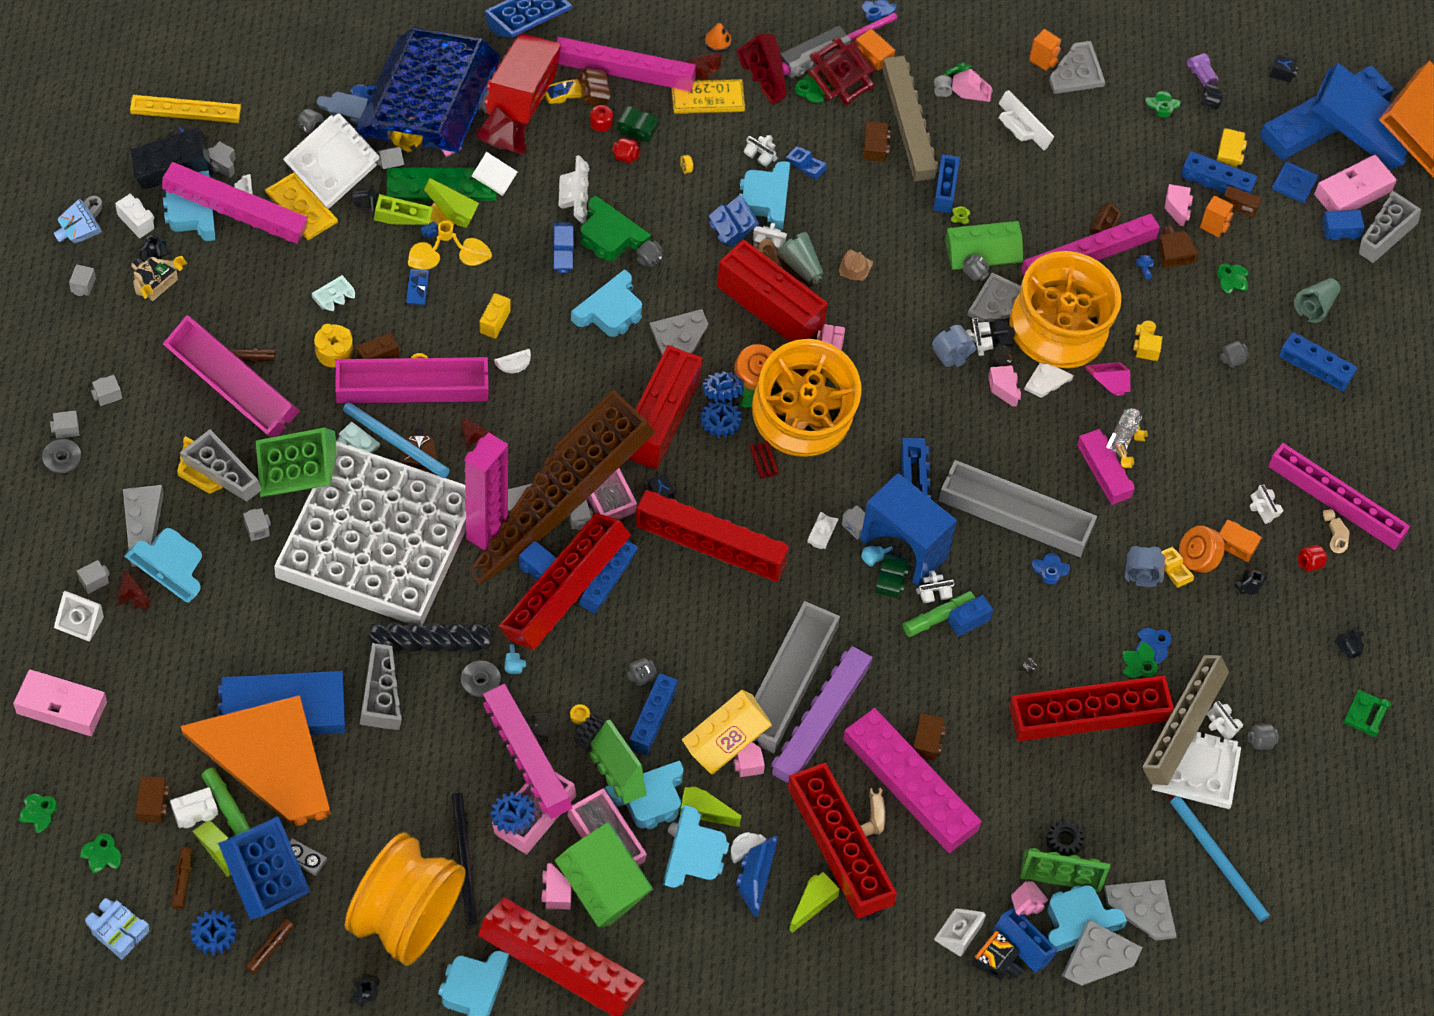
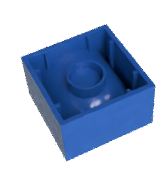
[860,473,957,586]

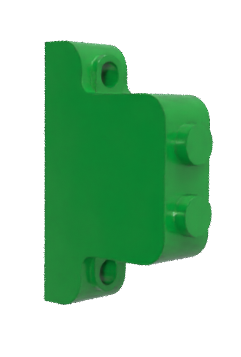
[580,195,651,261]

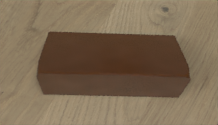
[1222,186,1261,217]
[1089,202,1122,234]

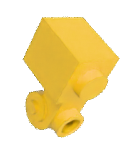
[1133,321,1162,361]

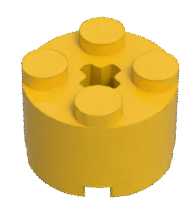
[314,324,353,368]

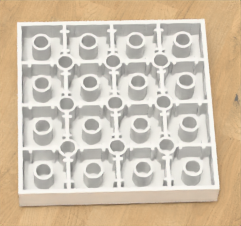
[274,442,466,625]

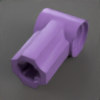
[1187,53,1218,87]

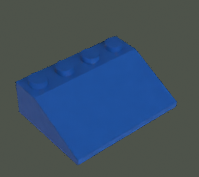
[485,0,572,37]
[218,816,310,920]

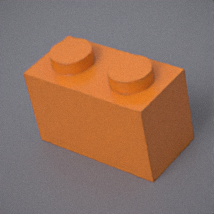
[856,29,895,71]
[1029,29,1061,71]
[1200,196,1234,237]
[1220,520,1262,562]

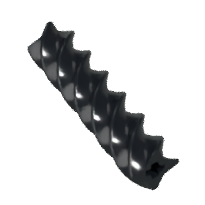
[370,623,490,652]

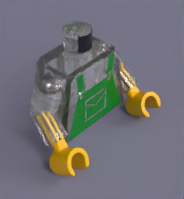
[1106,408,1148,468]

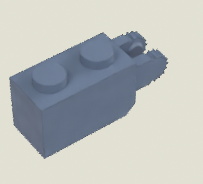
[317,92,371,125]

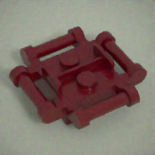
[808,37,876,106]

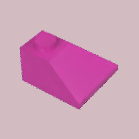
[1085,362,1130,396]

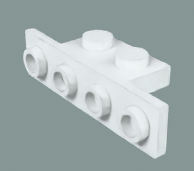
[998,91,1054,150]
[559,156,589,224]

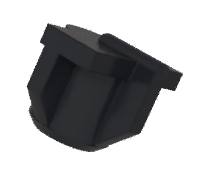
[1201,83,1223,108]
[352,189,380,212]
[139,236,170,263]
[992,321,1015,351]
[1234,569,1267,595]
[1334,628,1364,659]
[351,974,381,1007]

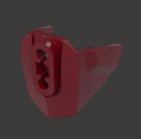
[475,107,526,155]

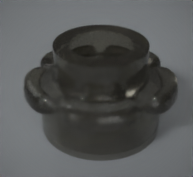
[1021,656,1038,675]

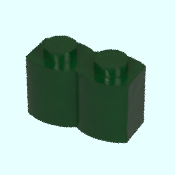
[617,106,659,142]
[875,554,910,599]

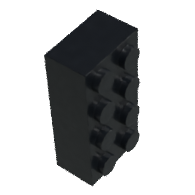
[130,127,212,189]

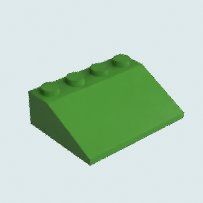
[256,428,337,497]
[555,822,653,927]
[1020,848,1110,892]

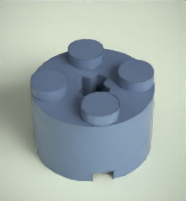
[932,325,977,367]
[1125,546,1165,587]

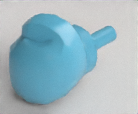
[861,546,893,566]
[504,644,526,674]

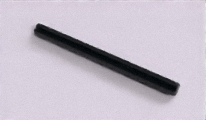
[452,792,477,925]

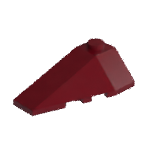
[736,34,787,105]

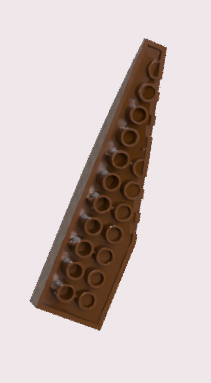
[472,389,656,585]

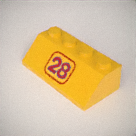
[682,690,772,775]

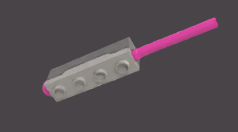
[781,13,897,78]

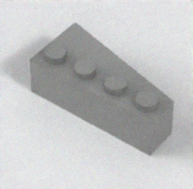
[1359,191,1421,263]
[180,429,262,502]
[123,485,164,567]
[359,643,402,730]

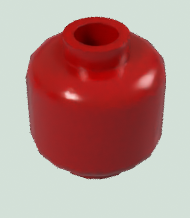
[590,105,613,132]
[612,138,640,164]
[1298,545,1327,572]

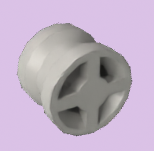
[934,75,952,97]

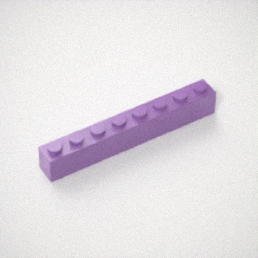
[771,646,872,783]

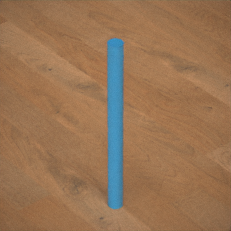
[343,402,450,478]
[1170,796,1270,922]

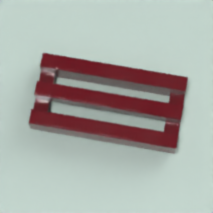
[749,441,779,479]

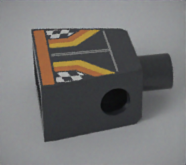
[971,929,1024,980]

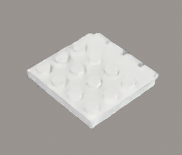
[283,114,379,209]
[1152,732,1241,809]

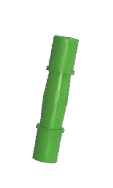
[903,591,976,637]
[201,767,250,835]

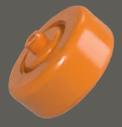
[734,344,774,390]
[1179,526,1225,573]

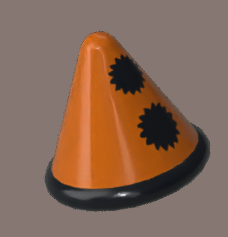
[703,23,733,52]

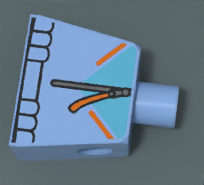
[54,199,102,243]

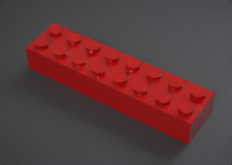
[636,490,789,582]
[498,513,631,650]
[1009,676,1174,742]
[787,763,897,919]
[478,897,645,1016]

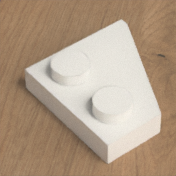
[1025,363,1074,398]

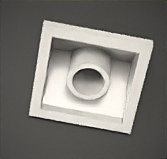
[472,152,517,196]
[54,591,104,642]
[934,908,986,957]

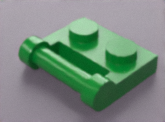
[1343,689,1391,737]

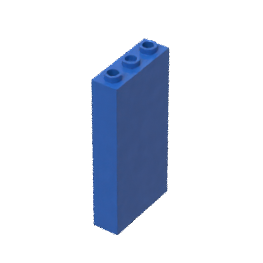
[1311,63,1408,170]
[218,671,345,735]

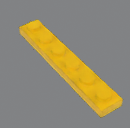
[130,95,241,123]

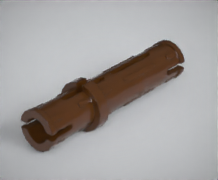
[230,348,276,362]
[171,847,193,910]
[245,919,295,975]

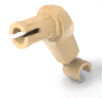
[1323,509,1349,553]
[861,788,886,836]

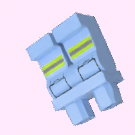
[85,898,150,960]

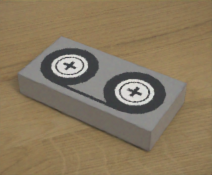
[290,839,327,876]

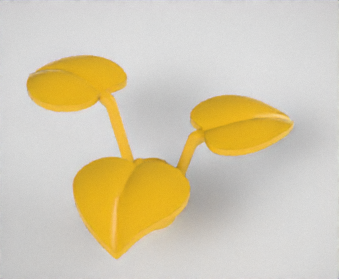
[408,202,492,270]

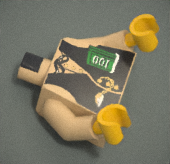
[132,256,187,301]

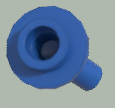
[421,222,438,238]
[1136,255,1154,279]

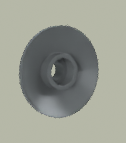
[42,439,81,473]
[461,661,501,697]

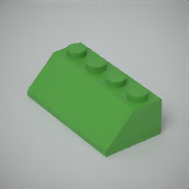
[945,221,1023,270]
[590,720,647,804]

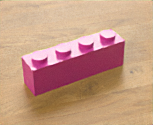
[1077,429,1135,505]

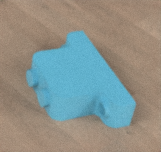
[739,162,790,231]
[163,171,216,241]
[571,269,642,337]
[124,528,202,603]
[605,761,683,829]
[662,805,729,887]
[1047,885,1127,952]
[439,951,509,1016]

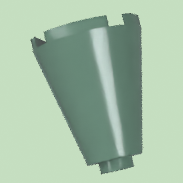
[777,232,824,285]
[1294,278,1341,323]

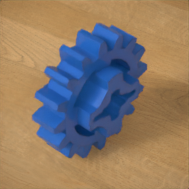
[703,371,744,402]
[701,400,742,438]
[491,792,536,835]
[190,910,237,956]

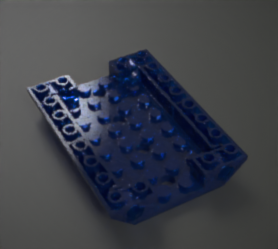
[355,27,500,153]

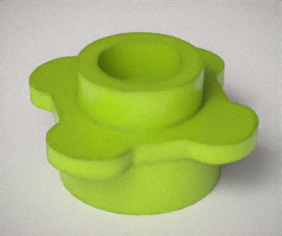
[951,206,970,225]

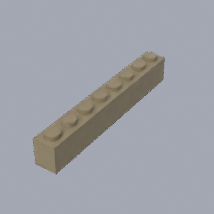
[882,56,939,181]
[1142,655,1229,785]

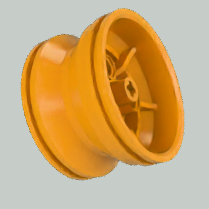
[1009,251,1121,368]
[752,339,861,457]
[345,832,465,966]

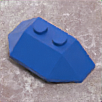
[736,836,778,917]

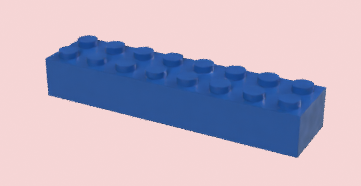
[1260,65,1394,161]

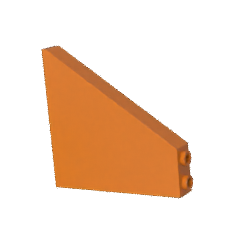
[1379,61,1434,178]
[181,695,330,826]

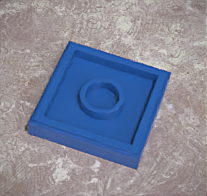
[1272,161,1319,203]

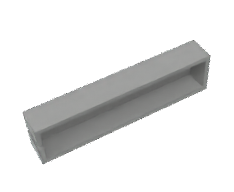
[939,460,1097,558]
[752,601,840,753]

